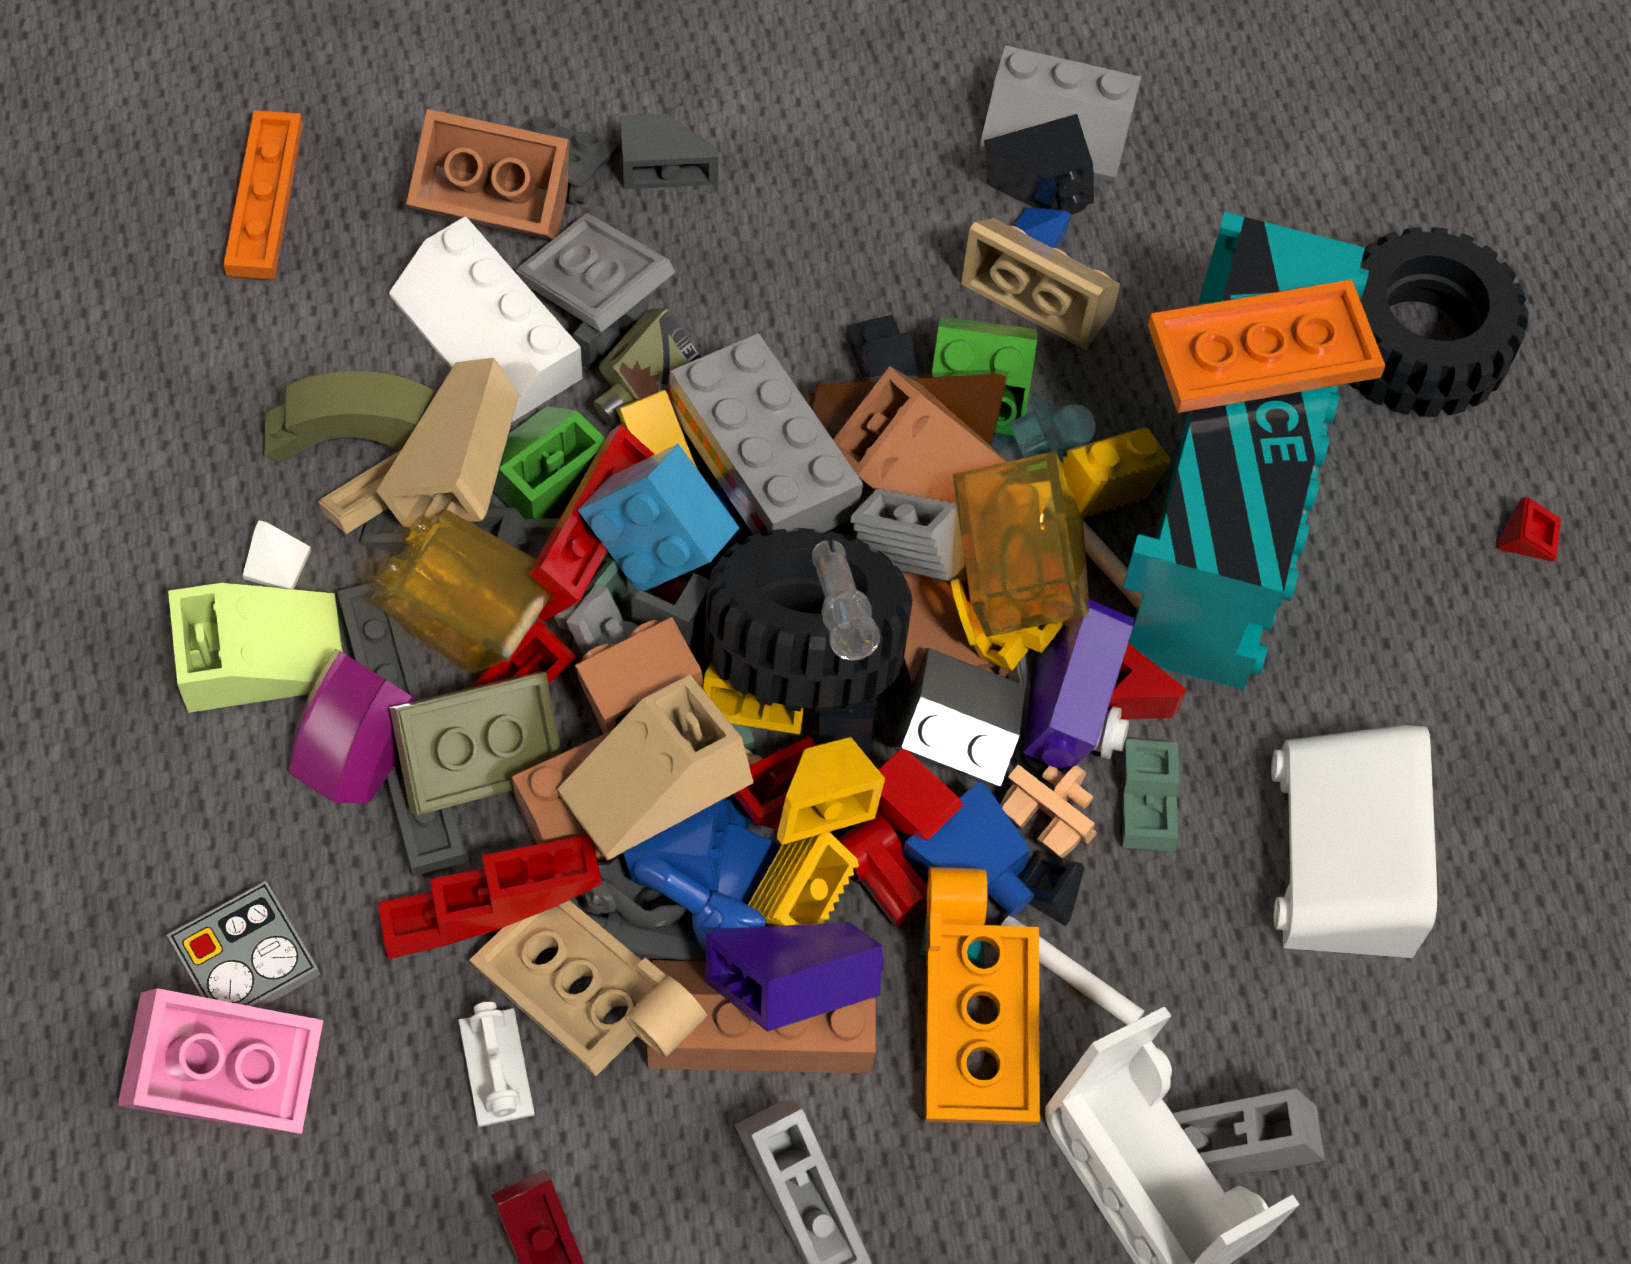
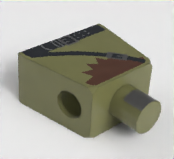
[593,308,701,426]

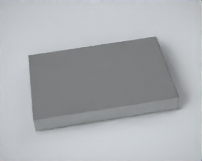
[515,213,675,333]

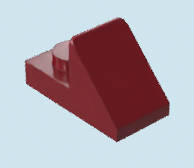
[491,1169,584,1264]

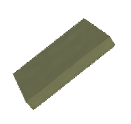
[389,671,562,815]

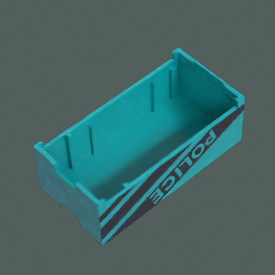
[1123,212,1369,690]

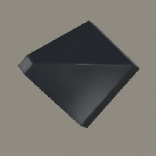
[1020,851,1085,926]

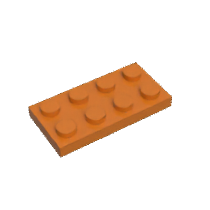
[1148,280,1385,413]

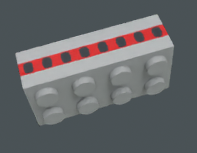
[669,333,863,536]

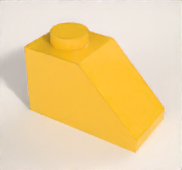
[777,737,885,845]

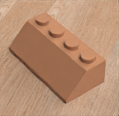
[647,960,876,1074]

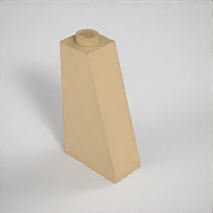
[376,358,519,527]

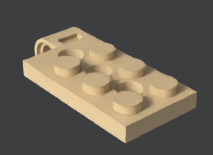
[469,900,707,1076]

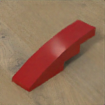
[378,834,602,960]

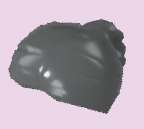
[581,854,688,929]

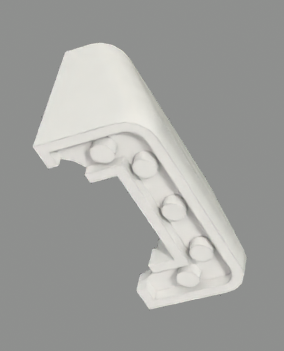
[1271,725,1437,958]

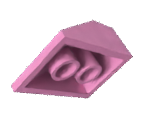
[117,988,323,1134]

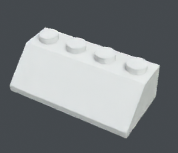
[389,216,583,422]

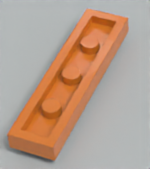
[224,110,303,280]

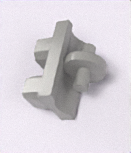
[554,584,638,663]

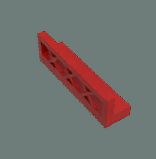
[528,424,655,622]

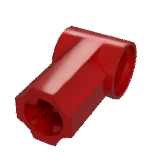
[837,814,927,927]

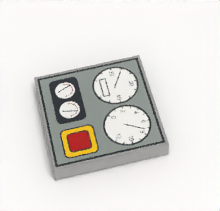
[167,881,320,1008]

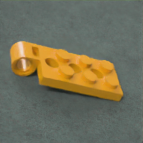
[925,867,1040,1125]

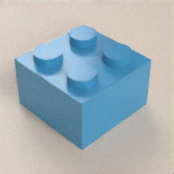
[578,443,739,591]

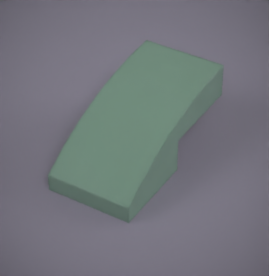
[1122,739,1180,852]

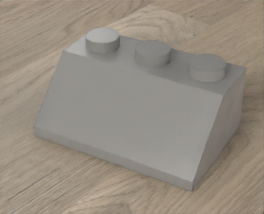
[979,45,1141,182]

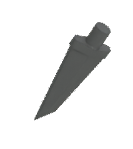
[585,913,706,962]

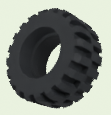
[1353,227,1529,417]
[703,528,913,712]

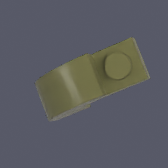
[264,371,437,461]

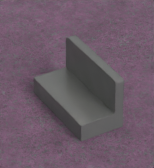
[632,573,709,659]

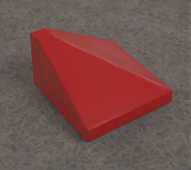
[1497,496,1561,562]

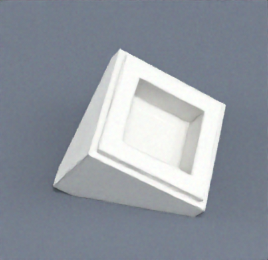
[243,520,311,589]

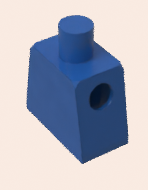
[903,780,1034,917]

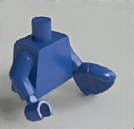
[598,794,766,956]

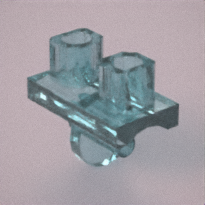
[1009,392,1096,475]

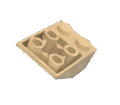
[558,675,754,860]

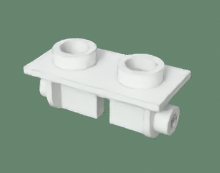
[459,1002,535,1127]

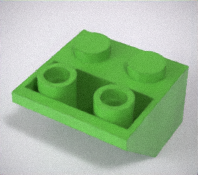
[932,316,1037,437]
[493,406,606,519]

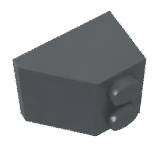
[890,648,1026,786]

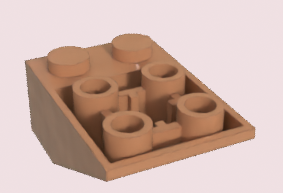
[833,366,1016,531]

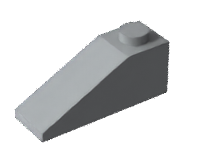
[1172,1088,1325,1174]
[735,1099,872,1264]

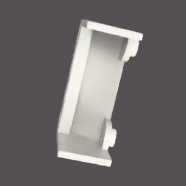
[1045,1007,1300,1264]

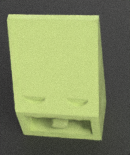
[168,583,343,713]

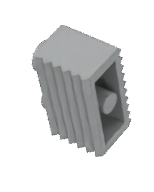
[850,488,975,582]

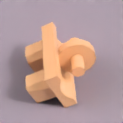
[1000,765,1097,858]

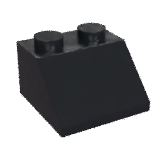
[984,114,1094,215]

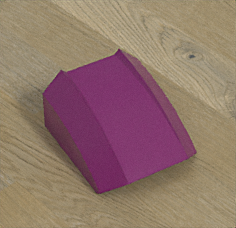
[289,649,418,804]

